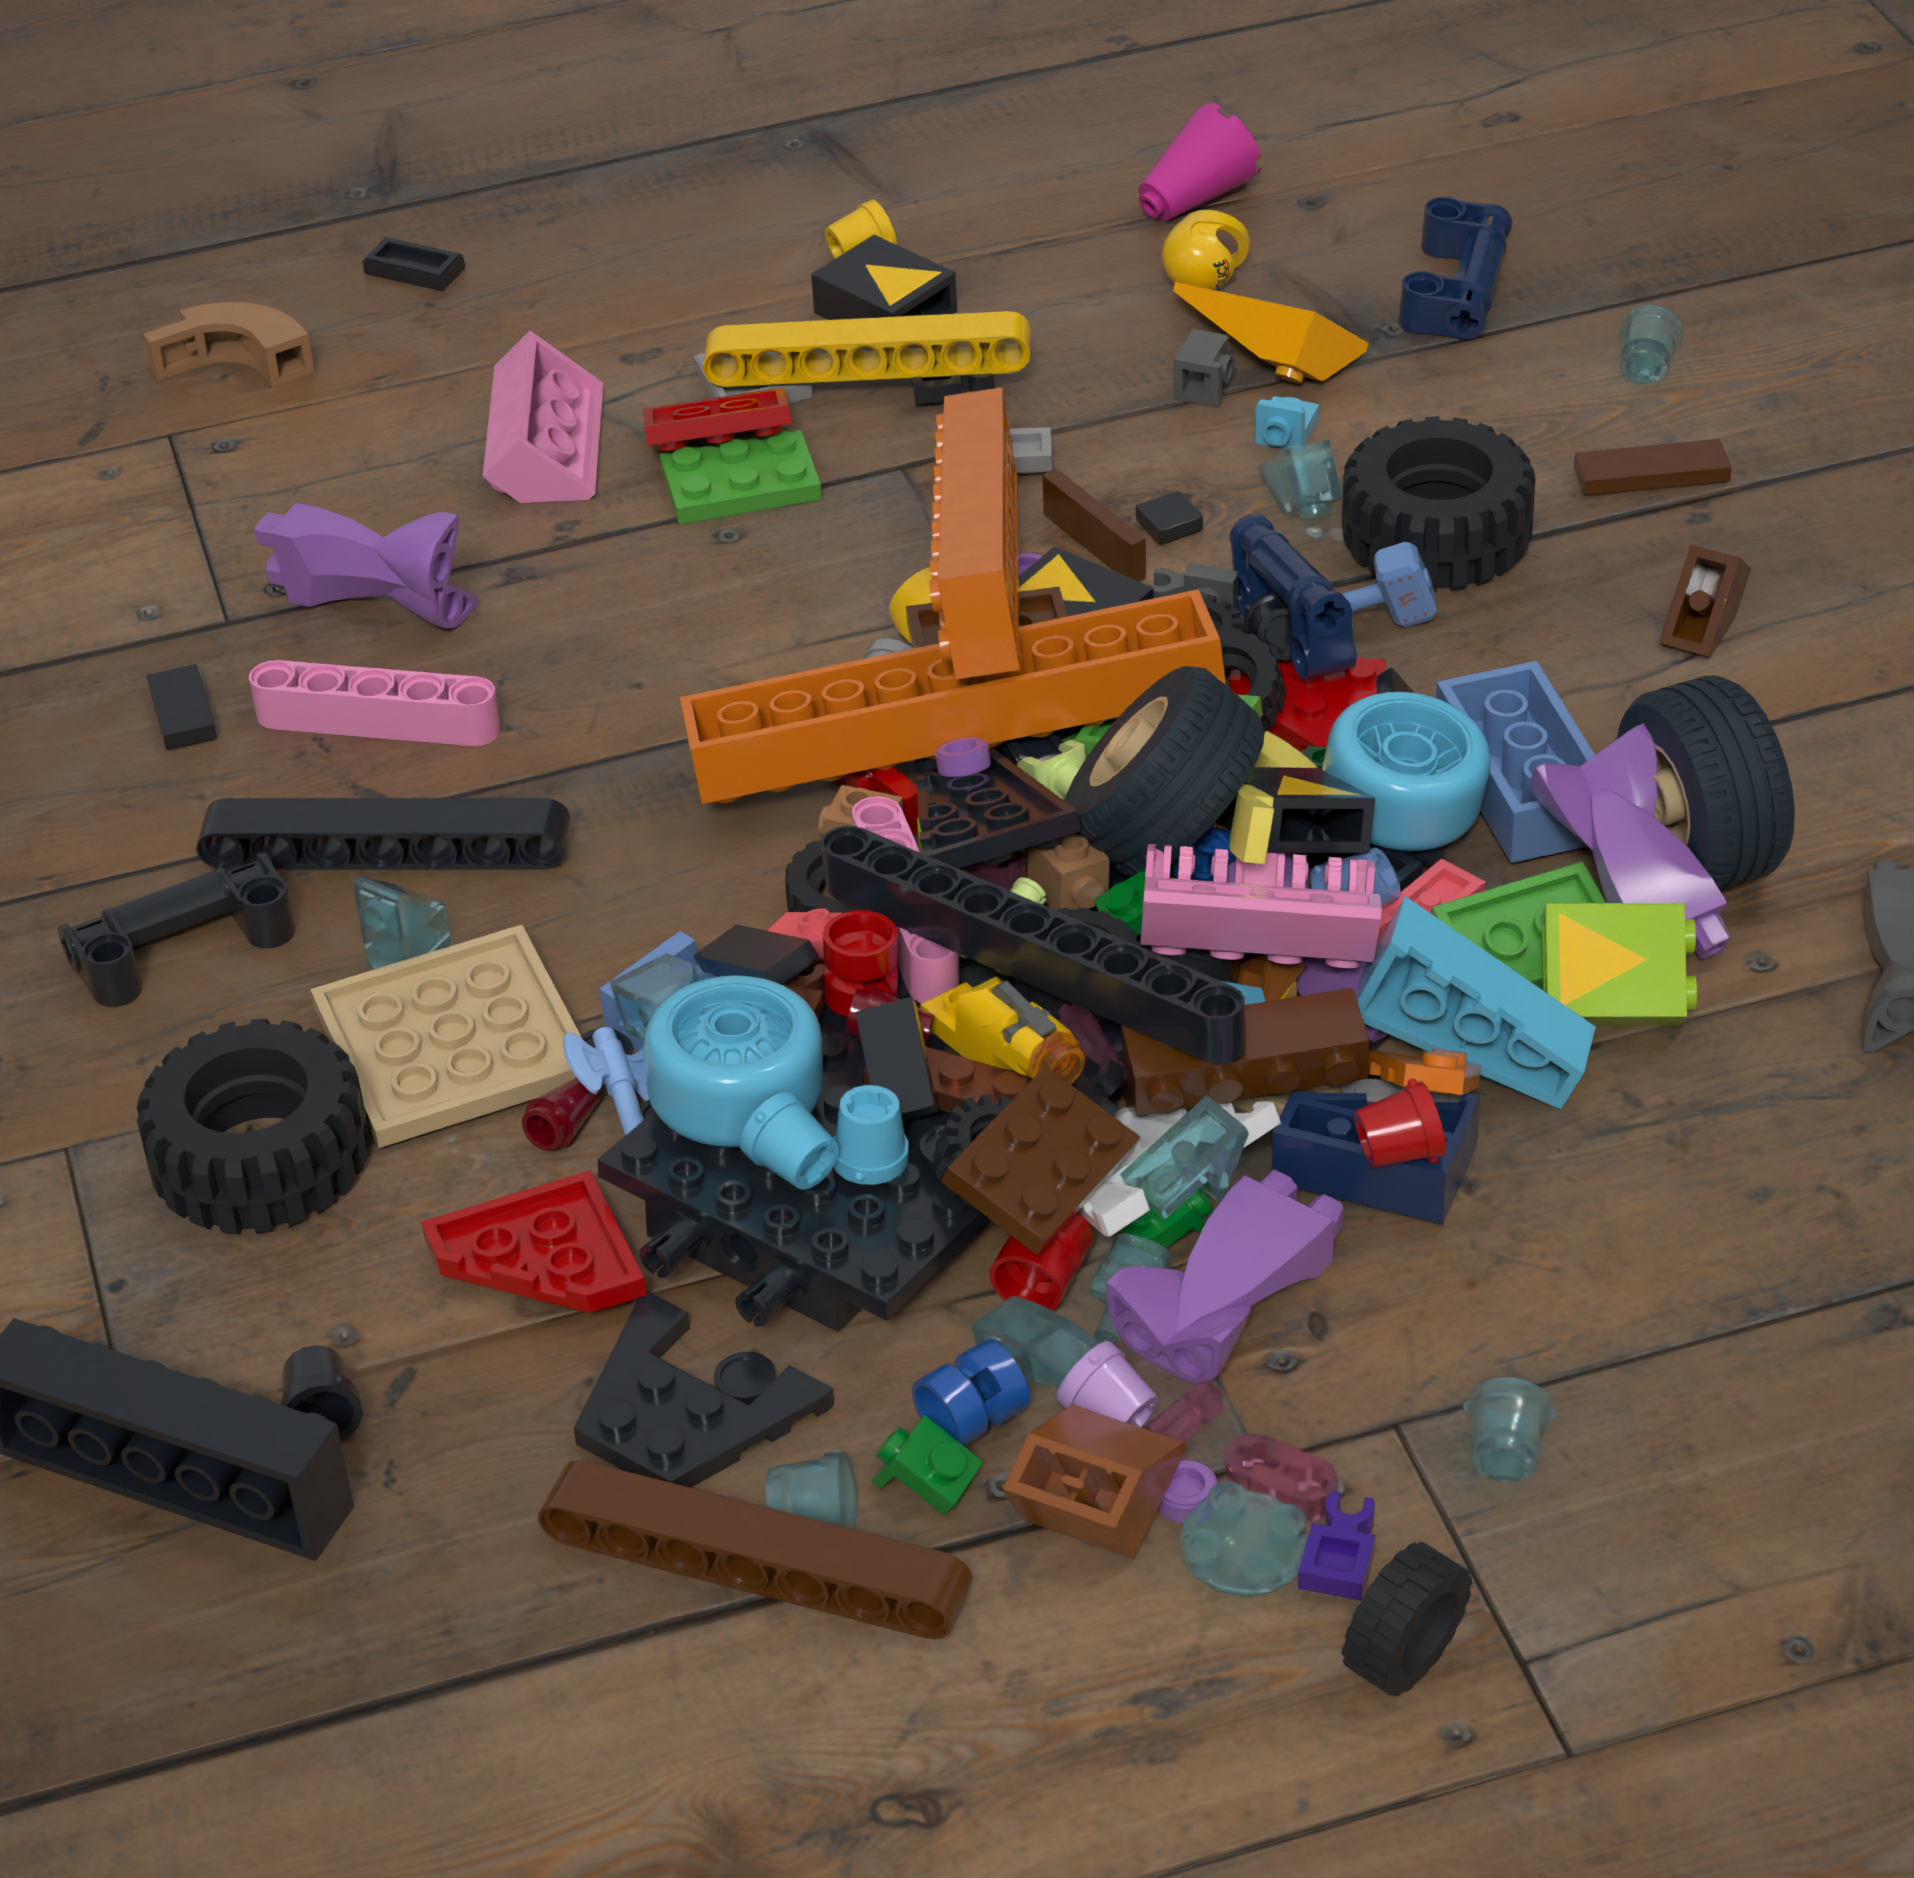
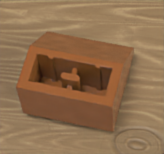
[1002,1405,1187,1559]

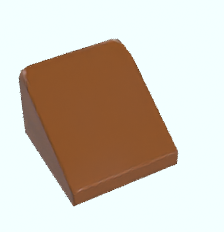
[1238,954,1306,1001]

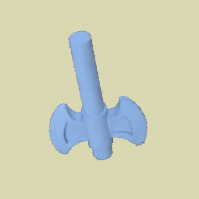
[563,1027,649,1136]

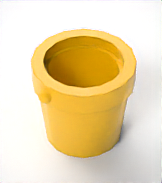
[824,199,897,259]

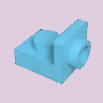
[1255,396,1319,452]

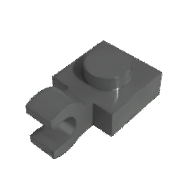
[1148,563,1238,609]

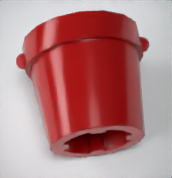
[1354,1079,1446,1168]

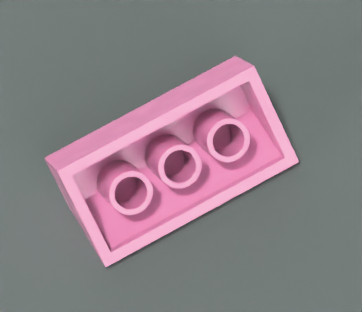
[482,331,604,503]

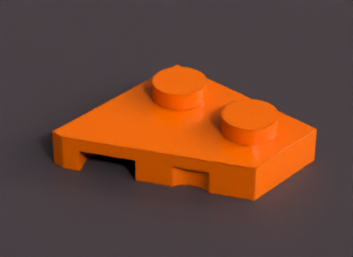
[1368,1049,1481,1095]

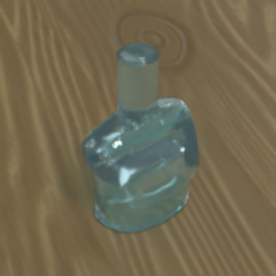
[1090,1233,1172,1345]

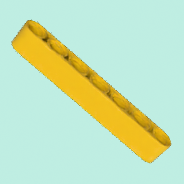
[703,311,1031,387]

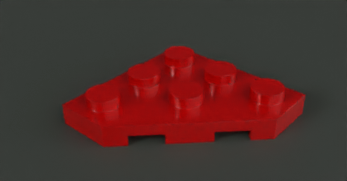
[1229,657,1386,752]
[421,1170,647,1313]

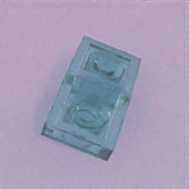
[971,1296,1100,1389]

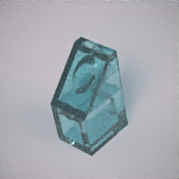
[352,876,451,969]

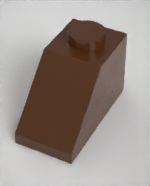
[1659,545,1751,658]

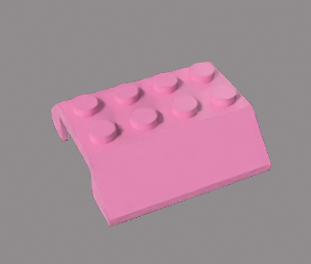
[1140,844,1382,968]

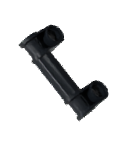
[58,851,295,1006]

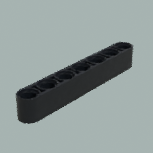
[196,798,570,870]

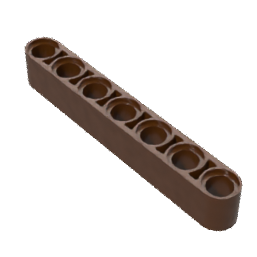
[538,1460,973,1639]

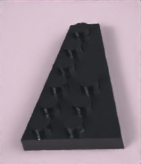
[915,748,1081,869]

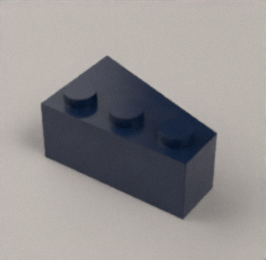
[1272,1092,1480,1224]

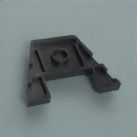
[574,1291,834,1488]

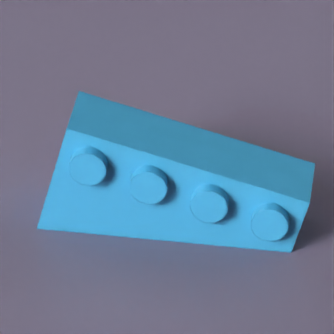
[1355,896,1596,1109]

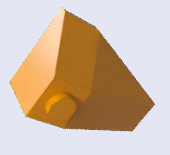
[1172,282,1369,384]

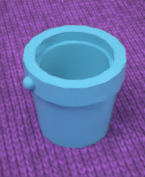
[834,1085,909,1185]
[740,1092,839,1190]

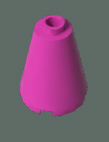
[1139,103,1261,221]

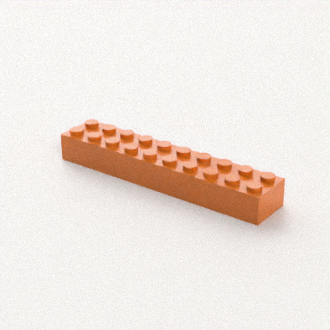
[929,387,1020,680]
[680,589,1226,804]

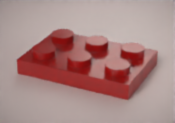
[643,387,792,451]

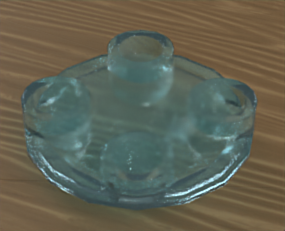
[1179,1482,1307,1597]

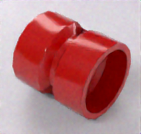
[823,910,898,1017]
[989,1212,1093,1314]

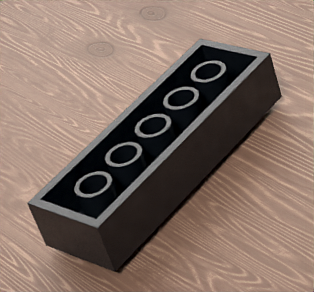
[0,1318,354,1561]

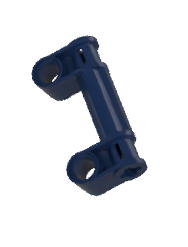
[1399,197,1512,340]
[1230,514,1357,681]

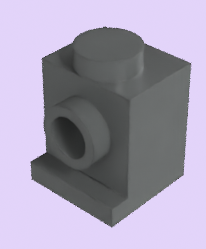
[1173,329,1234,408]

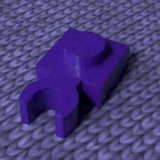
[1298,1491,1376,1601]

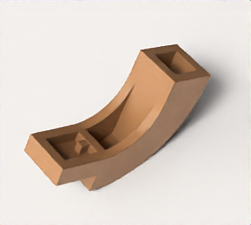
[143,302,315,388]

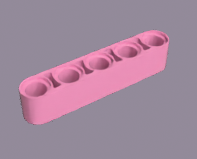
[249,660,501,746]
[852,796,959,1003]

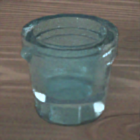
[1620,305,1683,385]
[1463,1377,1557,1482]
[765,1449,857,1529]

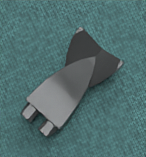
[1862,861,1914,1052]

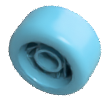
[1322,692,1491,851]
[644,975,823,1147]

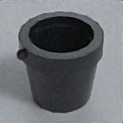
[1244,592,1292,660]
[280,1345,363,1442]

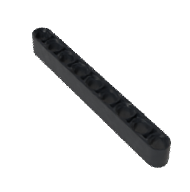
[821,826,1246,1064]

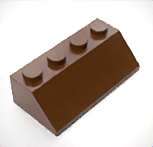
[1121,988,1369,1116]

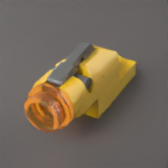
[920,977,1085,1084]

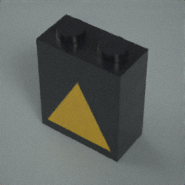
[811,234,957,320]
[1019,546,1154,616]
[1215,767,1375,853]

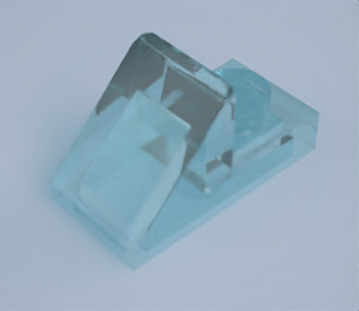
[1120,1095,1249,1220]

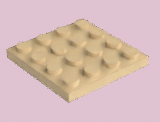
[310,924,582,1148]

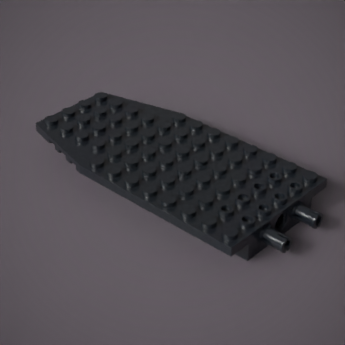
[597,850,1162,1332]

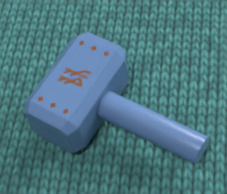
[1342,542,1437,628]

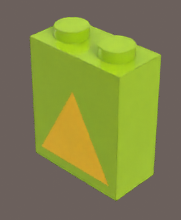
[1541,903,1697,1026]

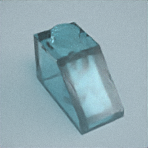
[1259,439,1342,520]
[609,953,704,1040]

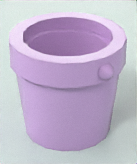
[1056,1341,1160,1428]

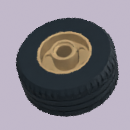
[1065,666,1265,876]
[1617,675,1795,890]

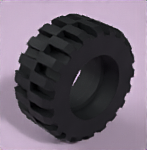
[1342,416,1536,591]
[137,1019,370,1235]

